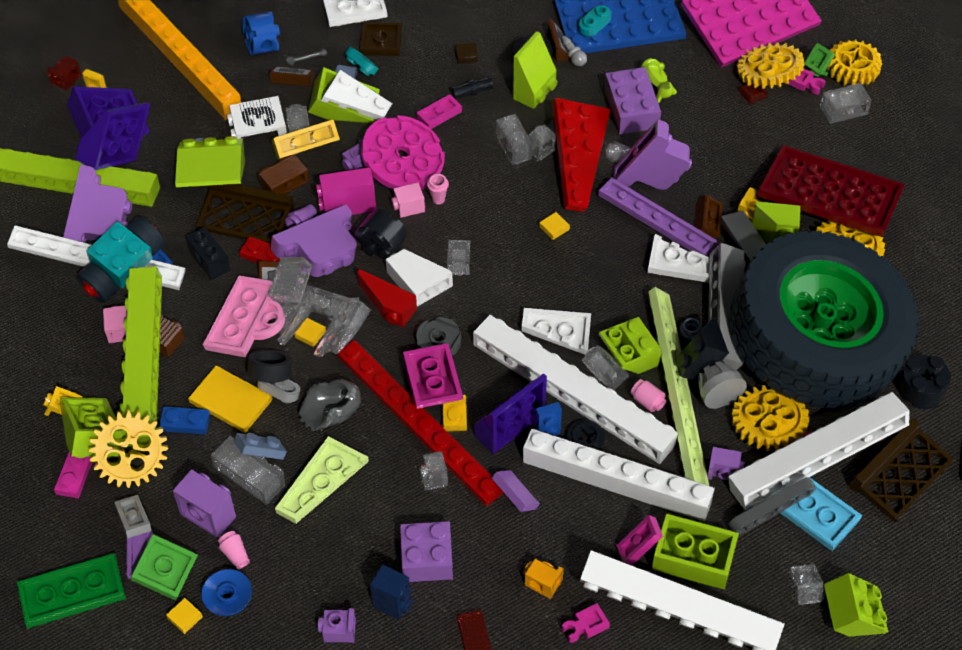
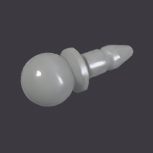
[562,36,587,67]

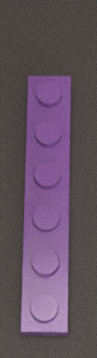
[599,178,717,256]

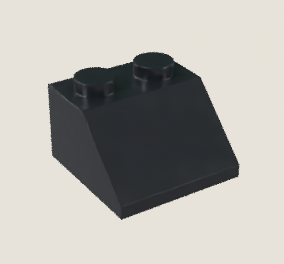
[675,318,729,381]

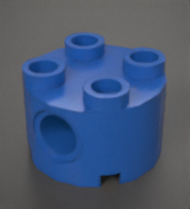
[242,11,280,55]

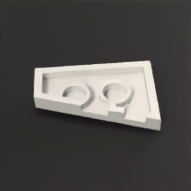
[323,0,387,27]
[321,70,392,120]
[648,234,710,283]
[522,308,591,356]

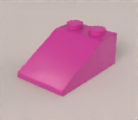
[403,343,463,409]

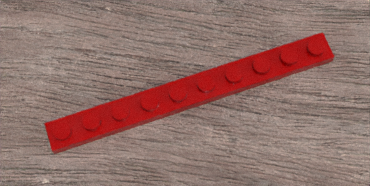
[337,340,504,507]

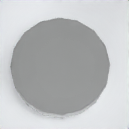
[698,361,747,409]

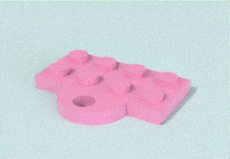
[203,276,285,357]

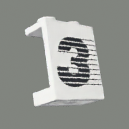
[227,96,287,139]

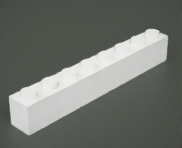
[728,392,909,510]
[523,429,715,522]
[580,551,784,650]

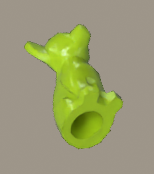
[641,58,677,104]

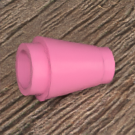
[427,174,449,204]
[218,531,250,569]

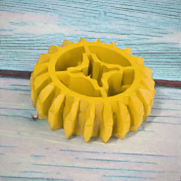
[827,39,882,88]

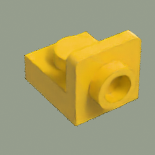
[738,187,758,223]
[43,386,83,416]
[443,395,467,431]

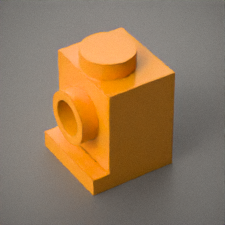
[523,559,564,599]

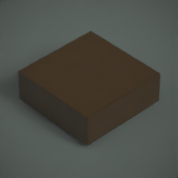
[455,42,478,64]

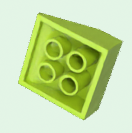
[175,136,245,187]

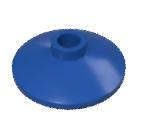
[202,569,252,616]

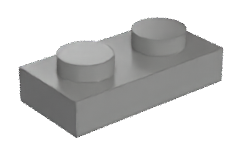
[114,495,151,538]

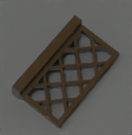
[196,184,295,244]
[848,418,955,523]

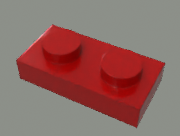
[239,236,286,264]

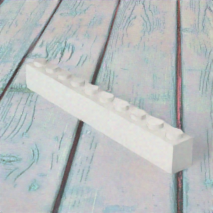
[473,315,678,464]

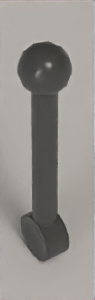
[286,49,327,65]

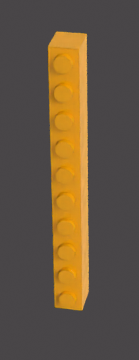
[118,0,241,120]

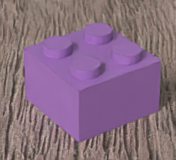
[173,470,236,538]
[401,521,453,582]

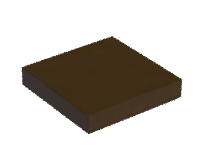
[360,22,402,56]

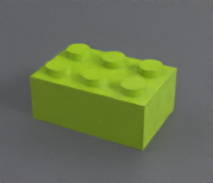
[652,514,739,590]

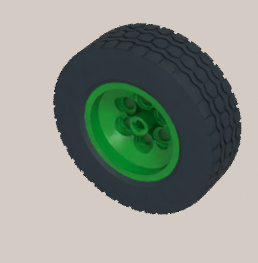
[729,231,919,408]

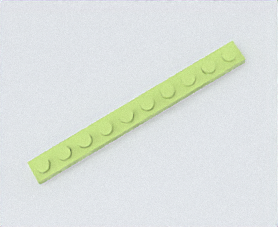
[649,287,709,486]

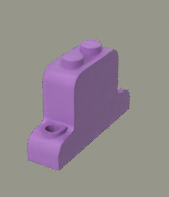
[613,119,692,190]
[63,165,132,243]
[271,204,357,277]

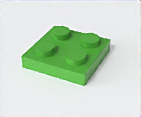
[130,534,198,601]

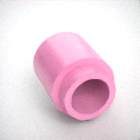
[631,379,666,412]

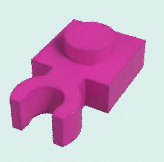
[789,68,825,95]
[562,603,610,643]

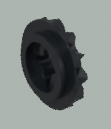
[567,420,605,450]

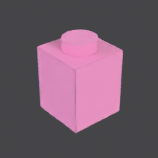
[391,183,425,218]
[103,306,127,343]

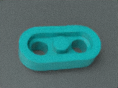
[579,6,611,36]
[345,46,379,76]

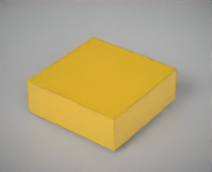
[82,69,106,88]
[539,212,570,240]
[294,318,326,347]
[166,598,203,634]

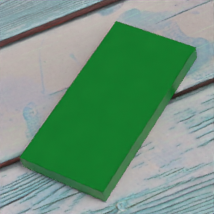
[17,553,126,629]

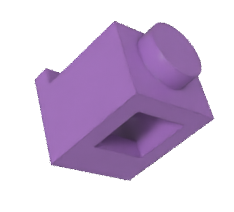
[342,139,366,171]
[708,447,745,480]
[318,608,356,643]

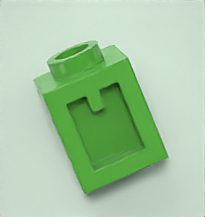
[804,43,835,77]

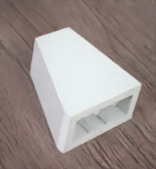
[386,249,453,306]

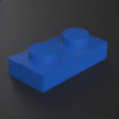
[535,402,562,436]
[159,407,211,435]

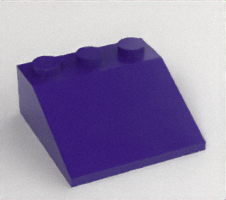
[67,86,150,139]
[75,102,150,170]
[474,373,547,455]

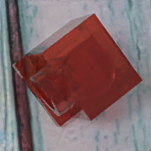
[47,56,82,91]

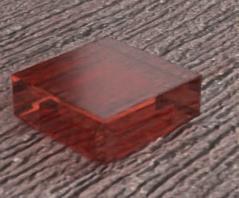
[739,84,768,105]

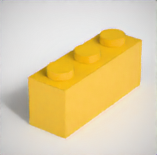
[271,120,340,160]

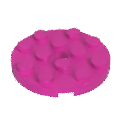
[361,116,445,190]

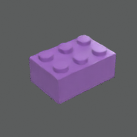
[604,67,661,135]

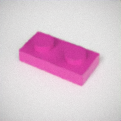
[417,94,462,129]
[54,452,93,499]
[617,515,663,566]

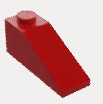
[357,269,417,327]

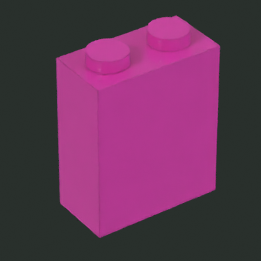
[316,167,376,215]

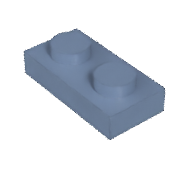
[234,433,287,460]

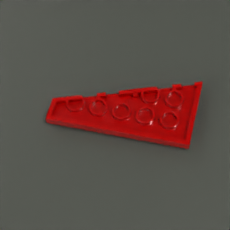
[552,98,610,212]

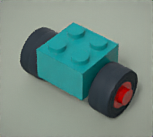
[76,217,165,303]

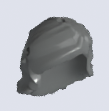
[298,379,361,432]

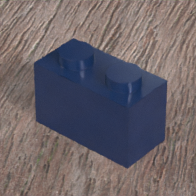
[370,565,413,620]

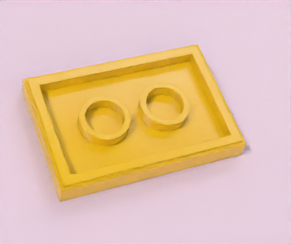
[188,366,273,433]

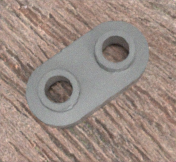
[257,379,300,403]

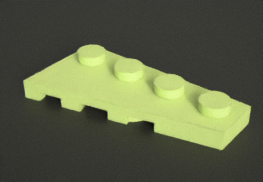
[275,436,369,523]

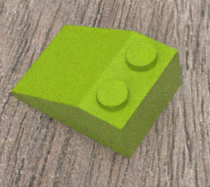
[513,31,557,109]
[308,67,380,123]
[60,397,123,458]

